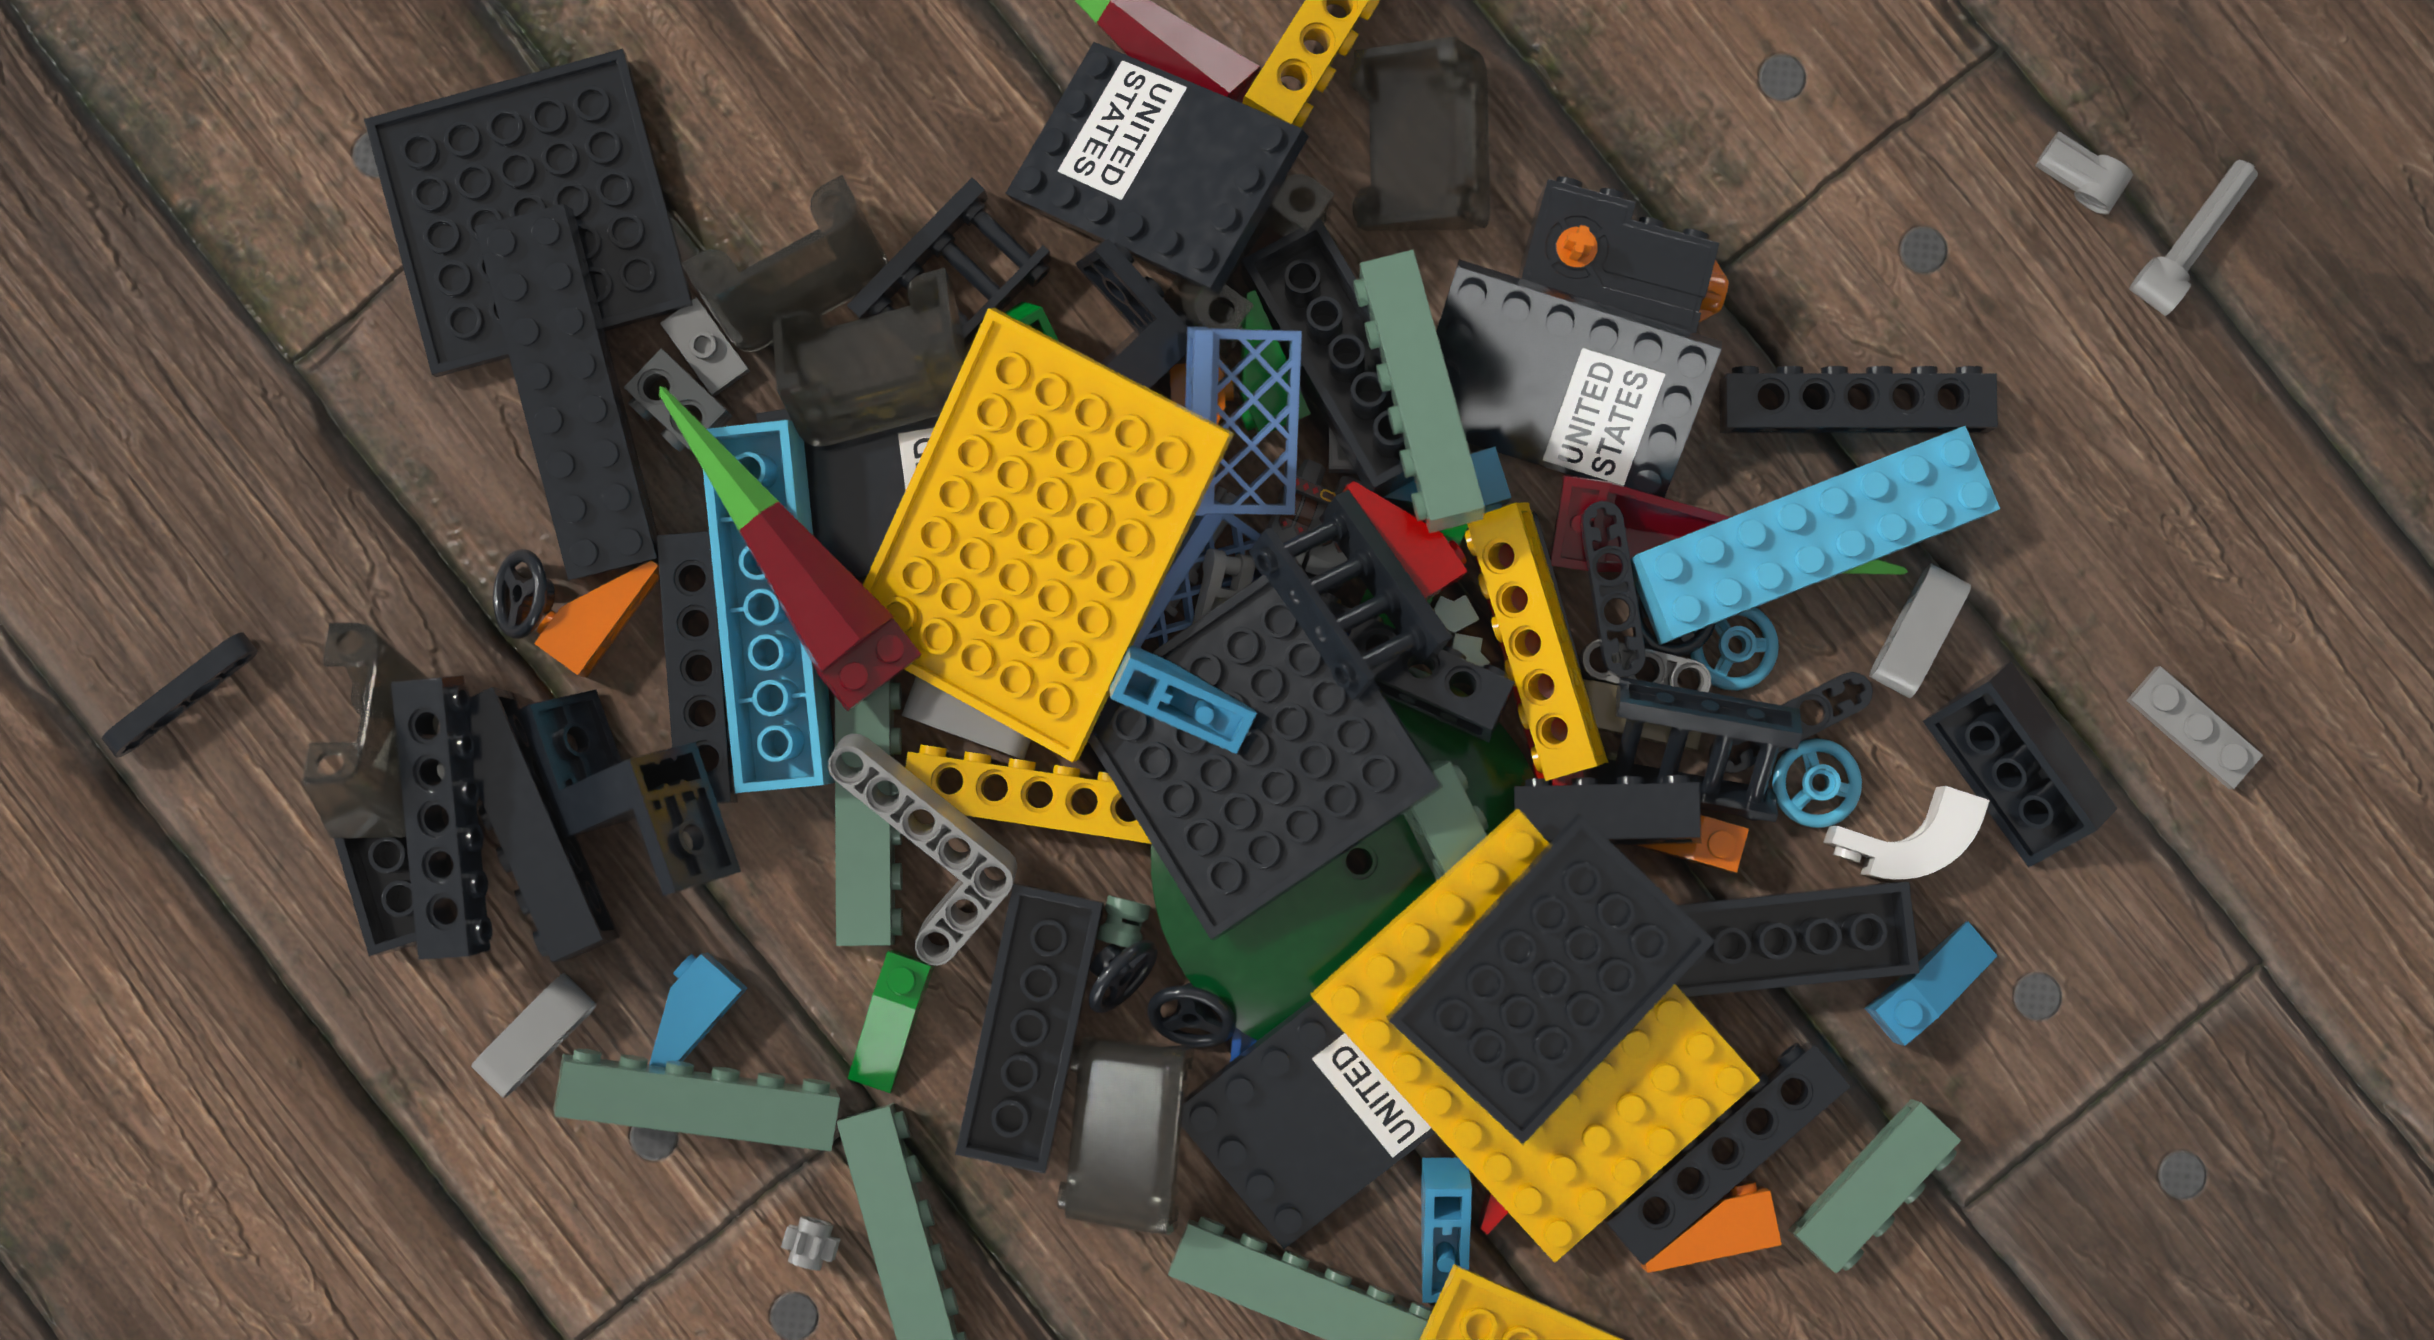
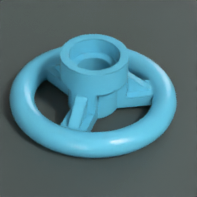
[1690,607,1779,691]
[1772,738,1862,828]

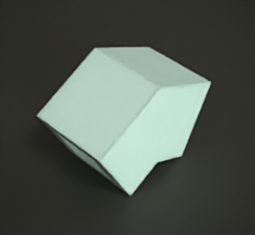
[1433,595,1479,635]
[1451,633,1490,667]

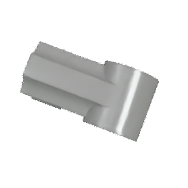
[2035,132,2133,215]

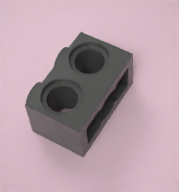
[624,349,733,452]

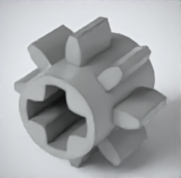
[781,1216,840,1270]

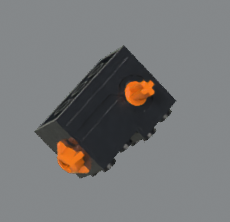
[1518,176,1729,333]

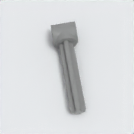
[2129,160,2258,316]

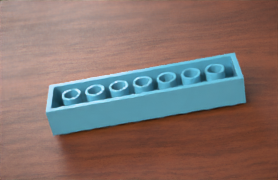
[703,420,835,793]
[1630,426,2000,645]

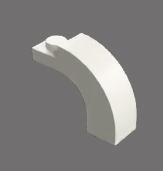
[1823,786,1990,879]

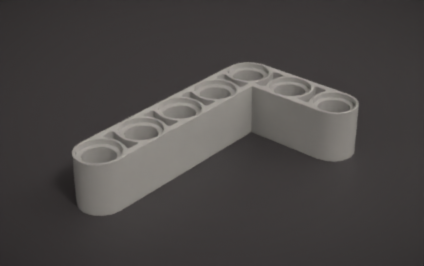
[828,733,1017,966]

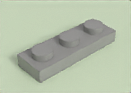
[2126,666,2263,789]

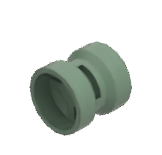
[1097,895,1151,947]

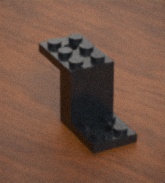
[1075,238,1194,389]
[518,689,741,896]

